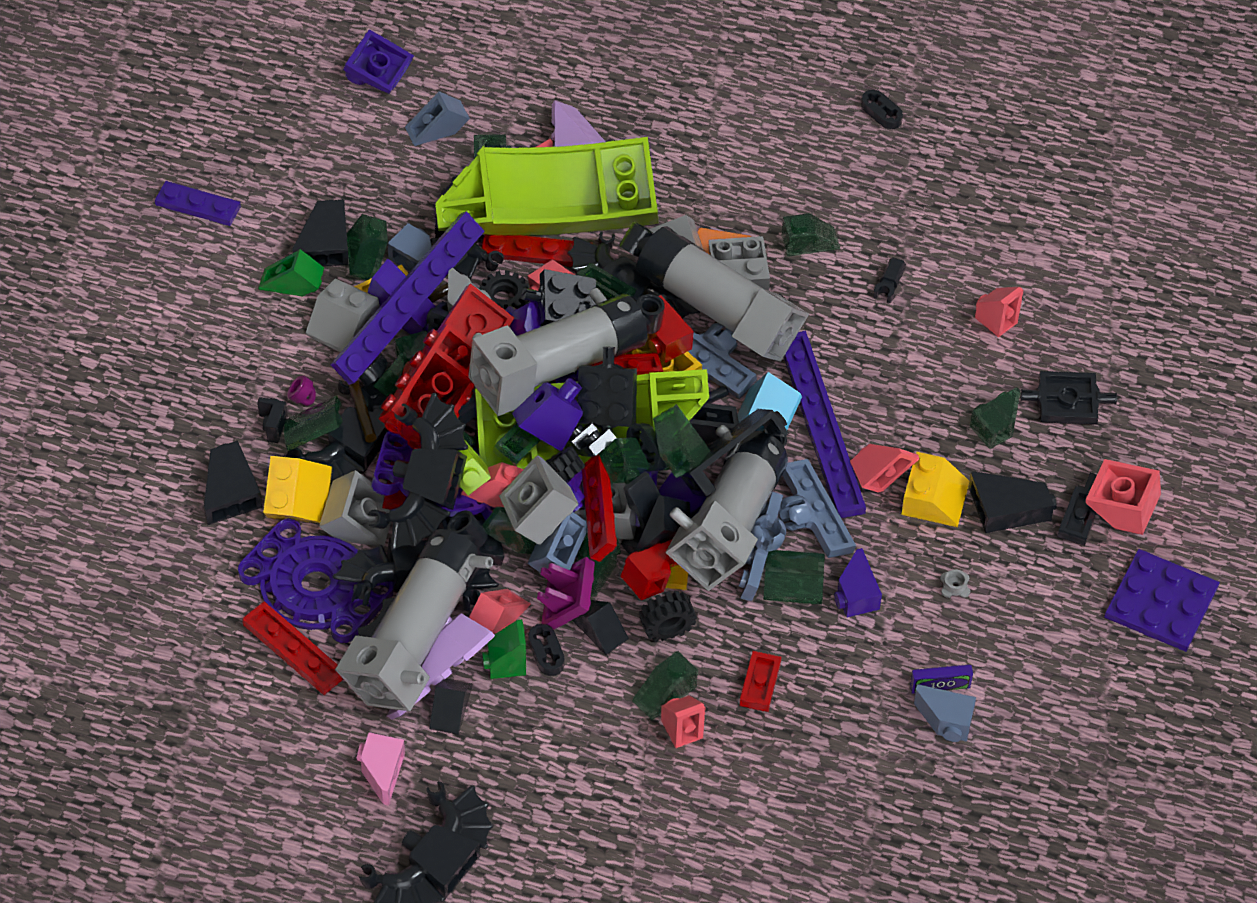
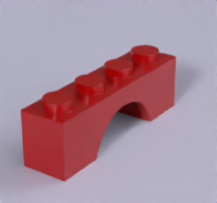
[621,539,679,600]

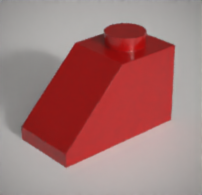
[648,295,694,363]

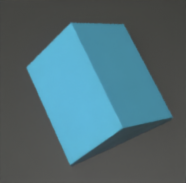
[737,372,802,431]

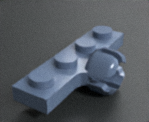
[688,323,757,399]
[779,459,856,558]
[738,492,786,601]

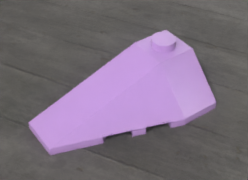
[552,101,606,147]
[387,613,495,720]

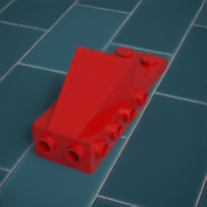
[378,283,514,449]

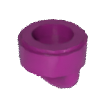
[287,375,316,406]

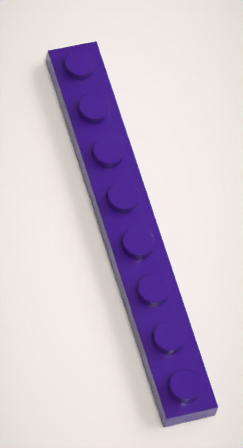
[330,211,484,385]
[784,331,866,518]

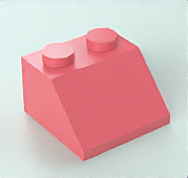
[1086,459,1161,535]

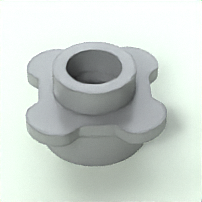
[940,569,970,598]

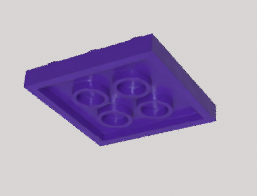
[1104,549,1220,652]

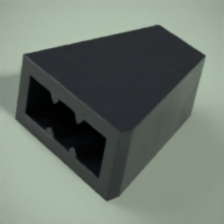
[292,199,349,267]
[204,441,262,525]
[968,472,1057,533]

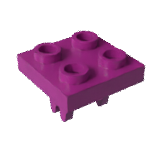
[537,557,595,630]

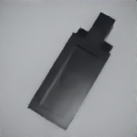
[1057,472,1097,546]

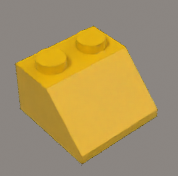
[901,451,969,527]
[263,456,332,523]

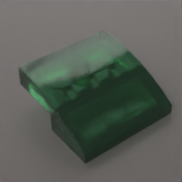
[284,395,343,451]
[763,550,825,604]

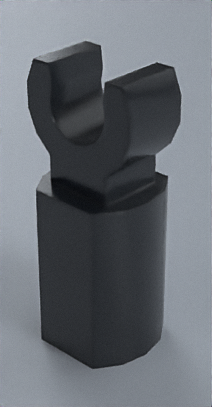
[873,257,906,304]

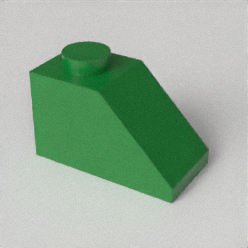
[258,249,324,297]
[482,619,526,679]

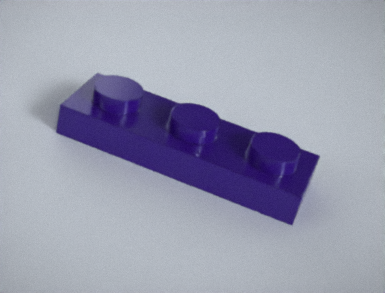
[155,181,241,226]

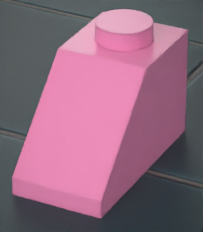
[357,733,405,805]

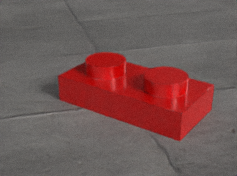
[739,651,782,712]

